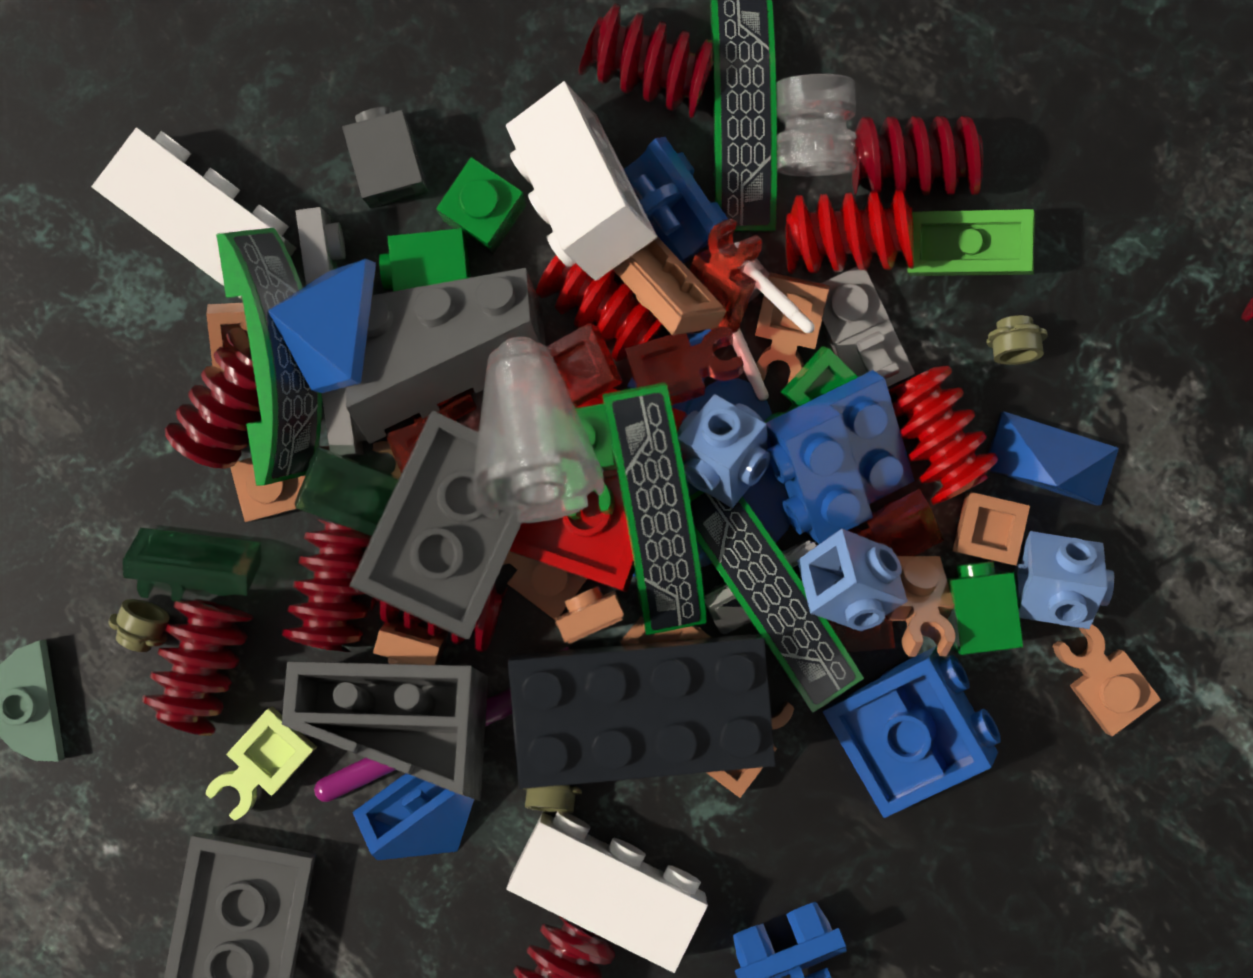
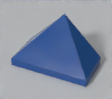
[268,259,376,393]
[988,411,1119,506]
[352,773,474,860]

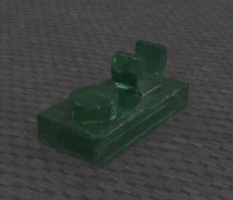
[294,447,400,536]
[122,528,261,602]

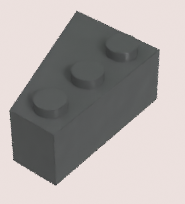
[346,268,547,444]
[282,662,488,801]

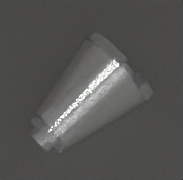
[472,337,604,523]

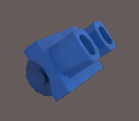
[624,137,728,264]
[733,902,847,978]

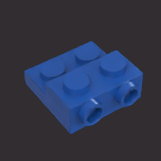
[766,370,914,544]
[822,646,1001,818]

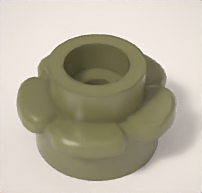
[986,315,1048,365]
[109,599,170,652]
[523,785,582,813]

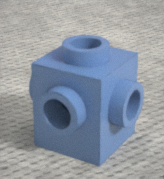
[677,394,771,508]
[797,529,907,632]
[1014,531,1114,629]

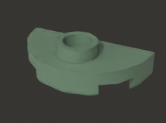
[0,639,65,762]

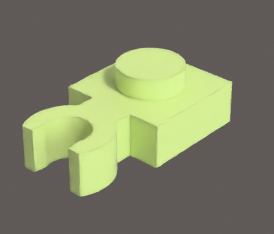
[205,706,317,820]

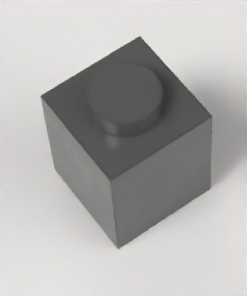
[342,107,429,208]

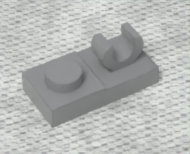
[821,267,915,387]

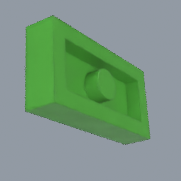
[908,209,1035,276]

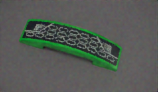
[710,0,777,233]
[216,227,322,486]
[602,382,707,635]
[689,490,864,713]

